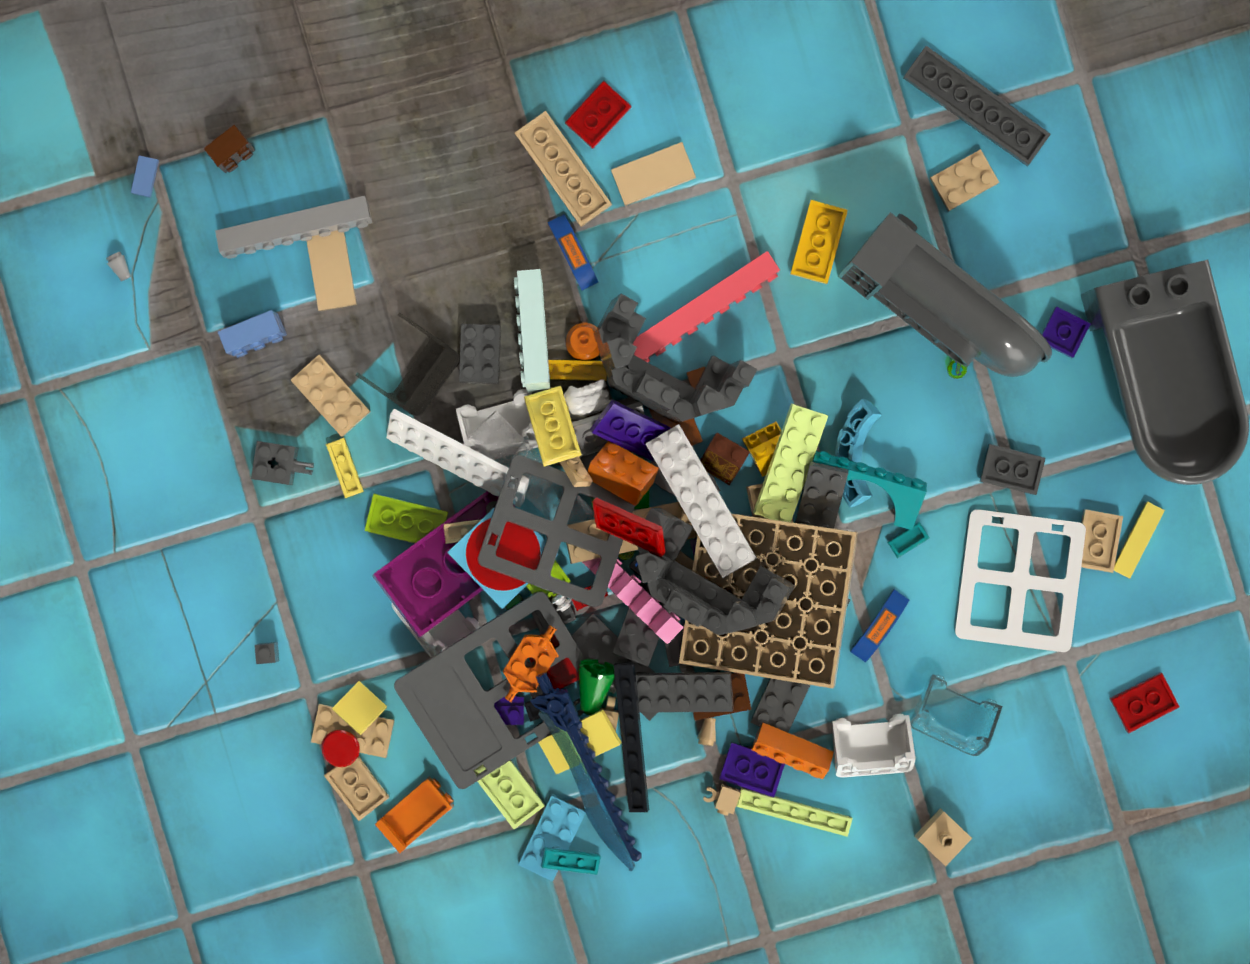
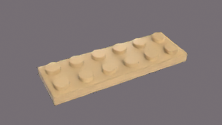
[515,111,612,227]

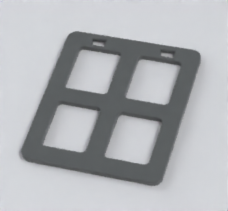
[477,455,635,607]

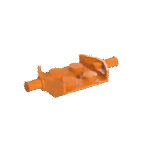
[502,625,559,702]

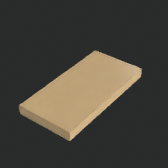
[611,142,696,206]
[307,230,357,311]

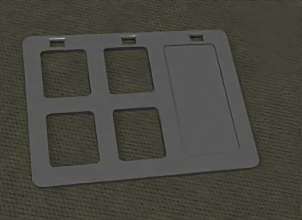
[394,591,585,789]

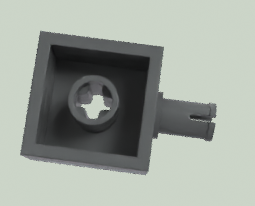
[251,441,314,485]

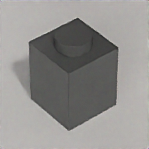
[255,642,279,664]

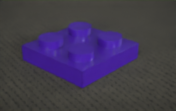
[1042,307,1091,358]

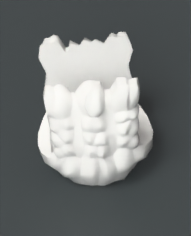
[564,380,611,421]

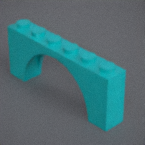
[801,451,927,530]

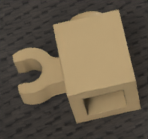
[600,696,619,731]
[703,784,741,816]

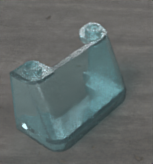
[910,674,1003,756]

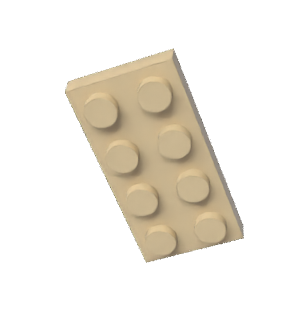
[291,355,371,437]
[311,704,395,758]

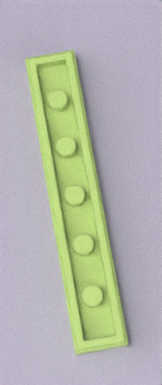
[736,787,853,837]

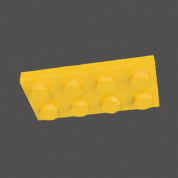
[790,200,848,284]

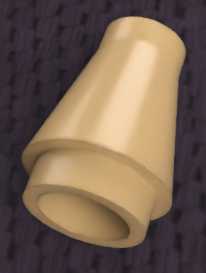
[697,718,716,746]

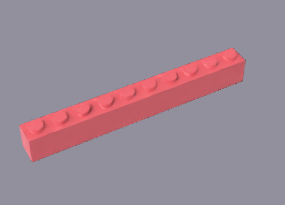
[633,251,780,362]

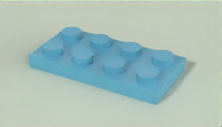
[518,795,586,882]

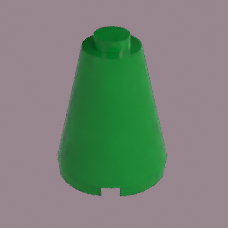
[578,659,615,715]

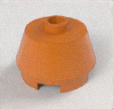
[566,323,600,361]

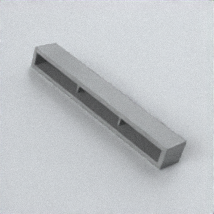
[215,196,373,259]

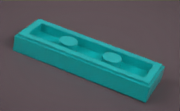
[541,847,601,875]

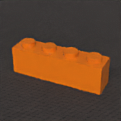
[752,723,834,779]

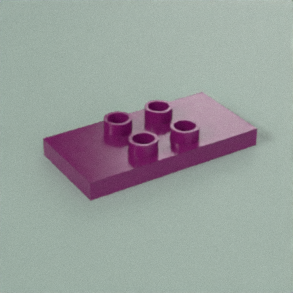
[372,491,515,638]

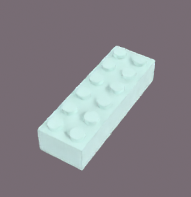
[514,269,550,393]

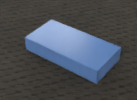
[131,156,159,198]

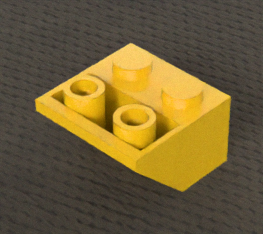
[742,422,782,477]

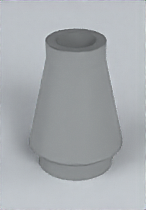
[106,252,131,281]

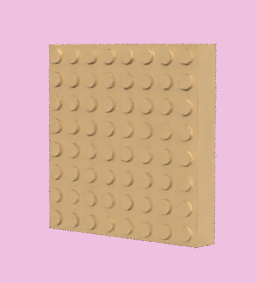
[679,513,858,688]

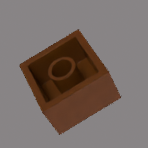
[204,125,255,173]

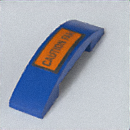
[548,214,599,291]
[850,589,910,663]

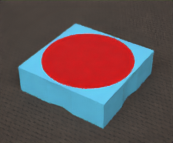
[447,507,559,609]

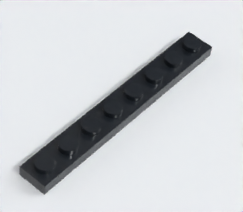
[614,663,650,812]

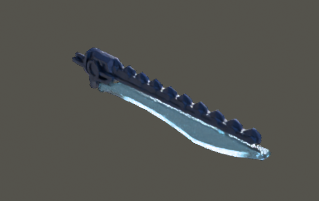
[530,672,642,871]

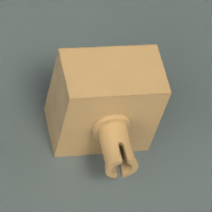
[915,808,972,866]

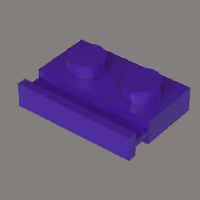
[494,696,524,725]

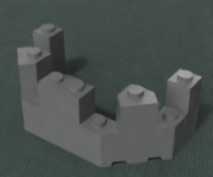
[594,294,757,423]
[636,508,795,635]

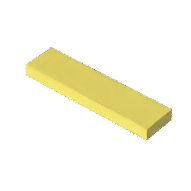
[1114,502,1165,579]

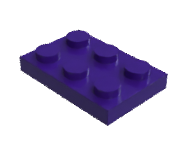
[719,742,785,797]

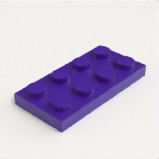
[590,400,671,461]

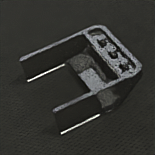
[355,312,460,416]

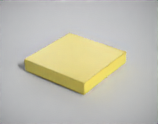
[332,681,387,735]

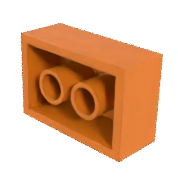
[588,441,659,506]

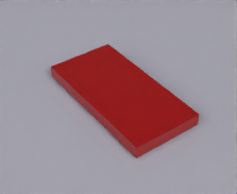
[592,497,665,557]

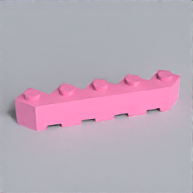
[582,558,683,644]

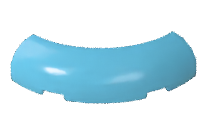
[835,399,882,507]

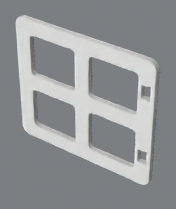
[955,510,1086,652]

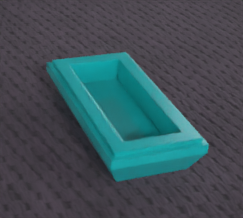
[887,522,930,559]

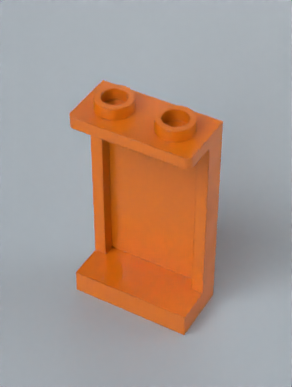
[375,776,454,853]

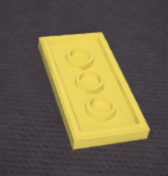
[524,386,581,466]
[538,709,622,775]

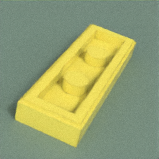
[326,438,364,498]

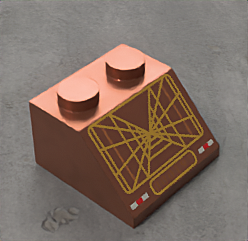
[700,433,750,485]

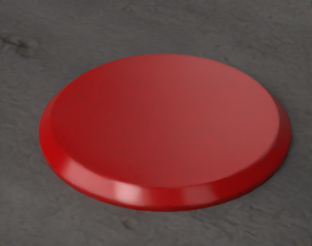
[321,730,360,767]

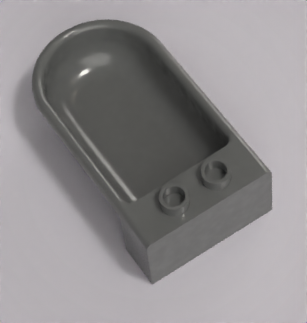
[838,212,1052,377]
[1081,259,1249,485]

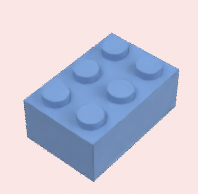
[218,310,287,358]

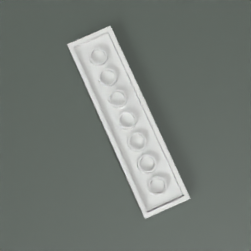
[386,409,529,508]
[646,424,757,578]

